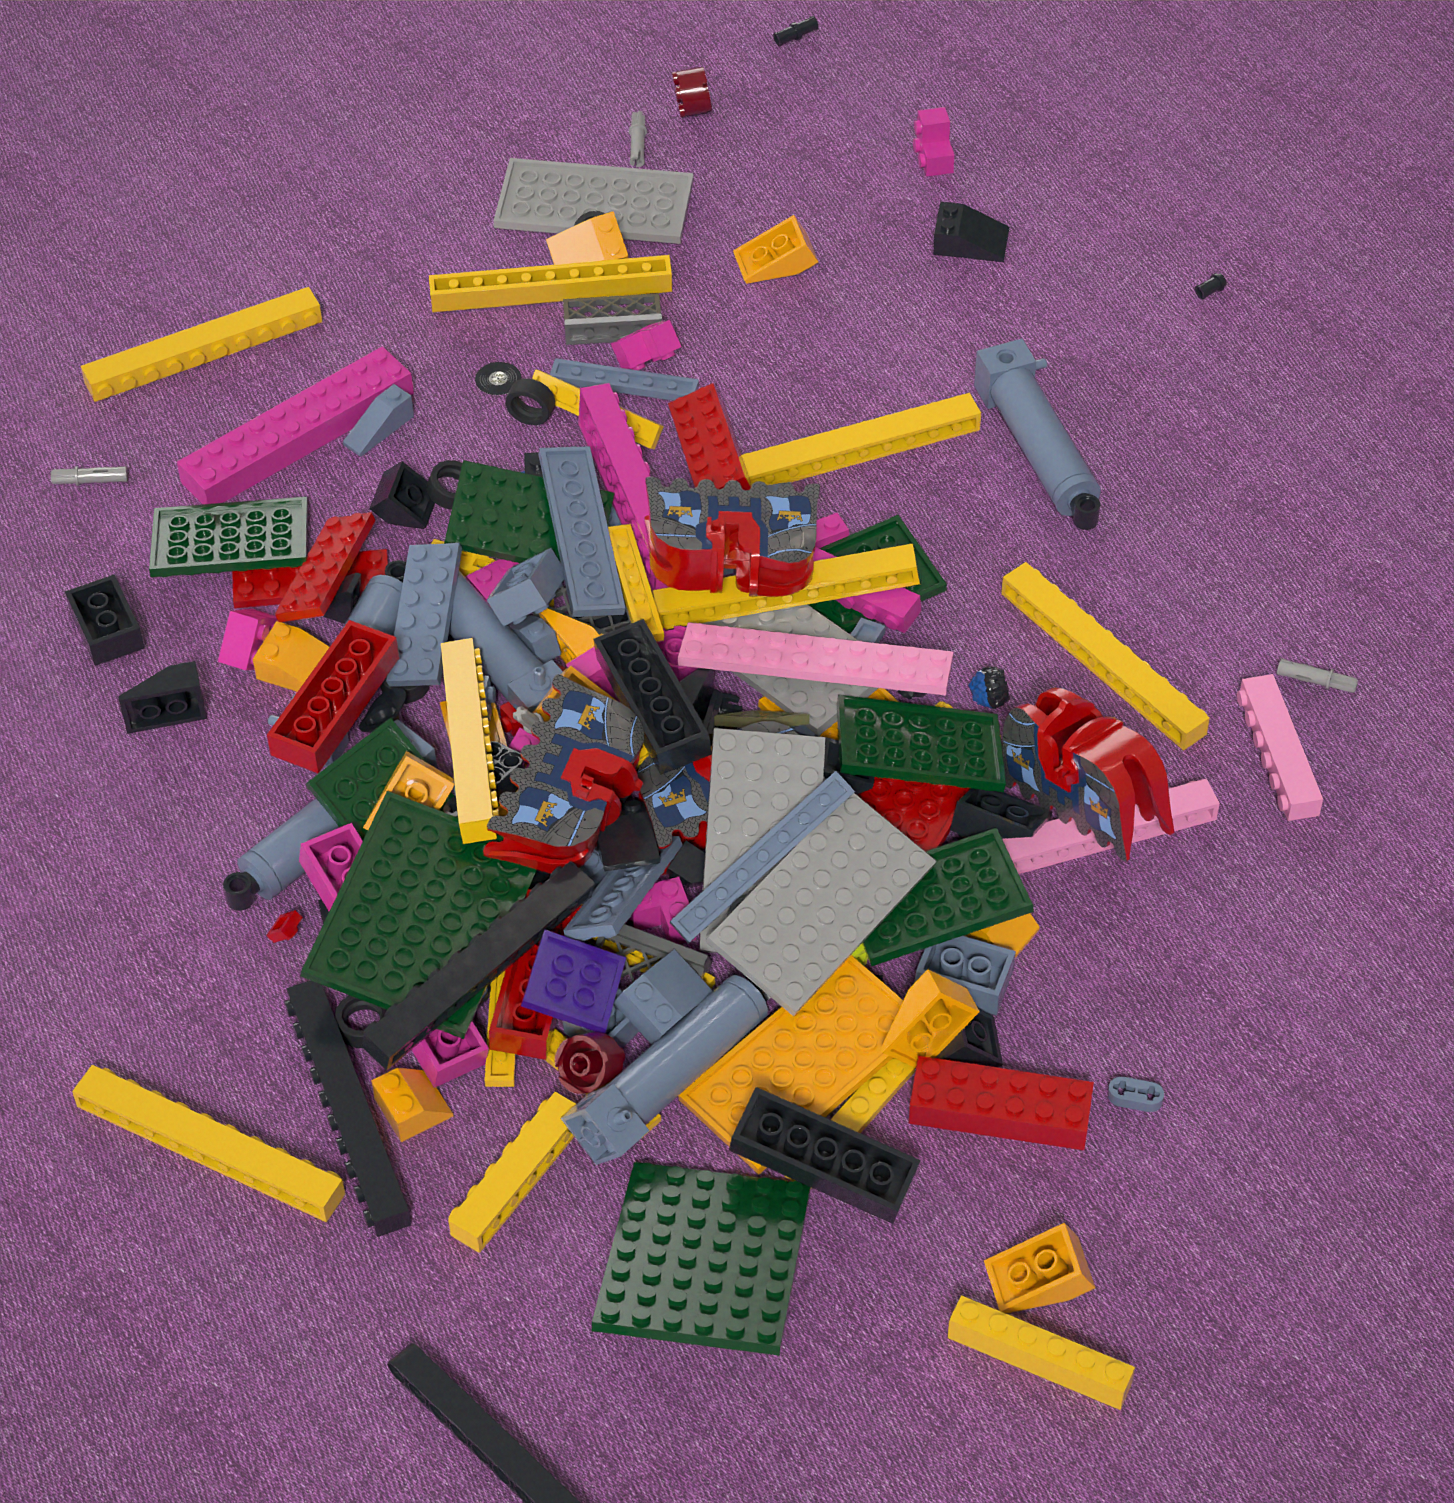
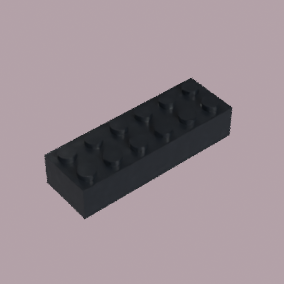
[593,619,712,775]
[729,1087,921,1224]

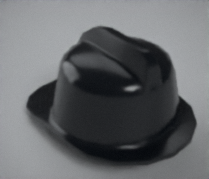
[359,688,407,734]

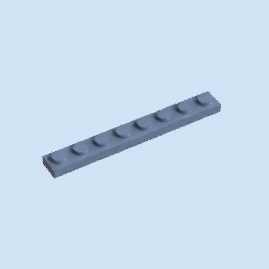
[669,771,855,944]

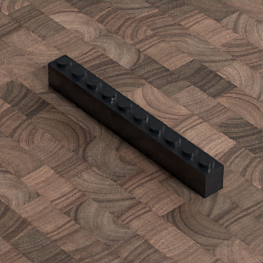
[362,861,595,1071]
[284,980,411,1237]

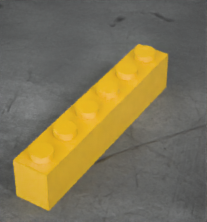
[448,1092,576,1253]
[948,1295,1135,1410]

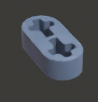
[1108,1077,1164,1112]

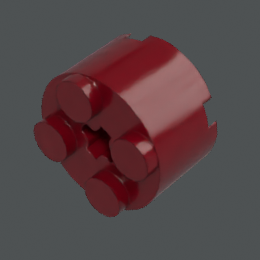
[672,66,712,118]
[555,1032,625,1094]

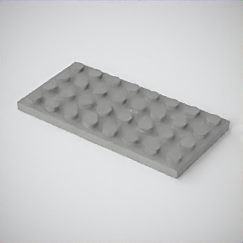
[493,158,694,244]
[684,605,878,736]
[698,728,826,954]
[706,793,936,1016]

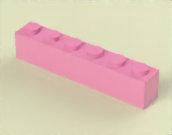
[1237,674,1323,821]

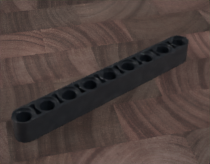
[387,1343,581,1503]

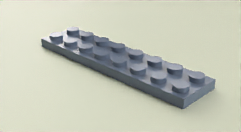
[538,446,626,617]

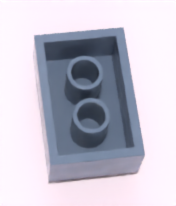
[487,548,564,626]
[915,936,1016,1016]

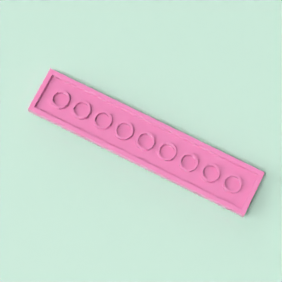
[678,623,953,695]

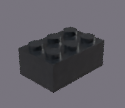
[64,574,145,666]

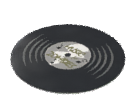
[475,362,521,395]

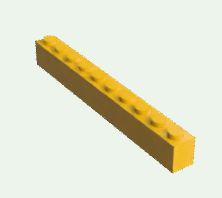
[429,255,672,312]
[81,287,322,402]
[742,393,981,485]
[653,544,920,630]
[1001,562,1210,751]
[441,638,499,844]
[72,1065,345,1223]

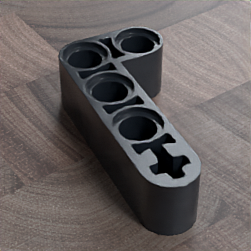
[443,741,525,818]

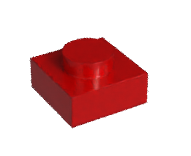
[500,702,524,737]
[266,910,303,943]

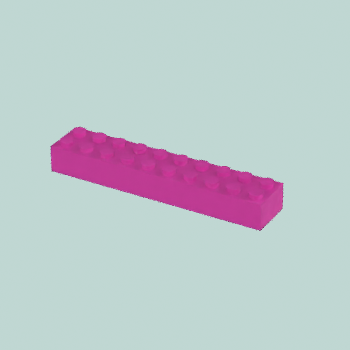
[177,346,414,504]
[578,383,668,598]
[299,823,489,1088]

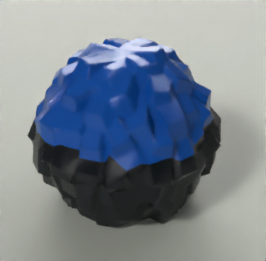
[968,666,1010,709]

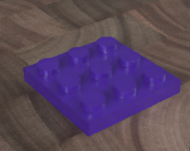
[521,929,626,1033]

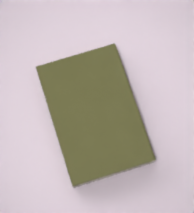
[714,710,810,728]

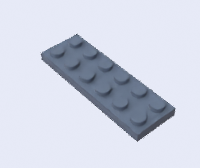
[386,543,462,686]
[563,836,683,941]

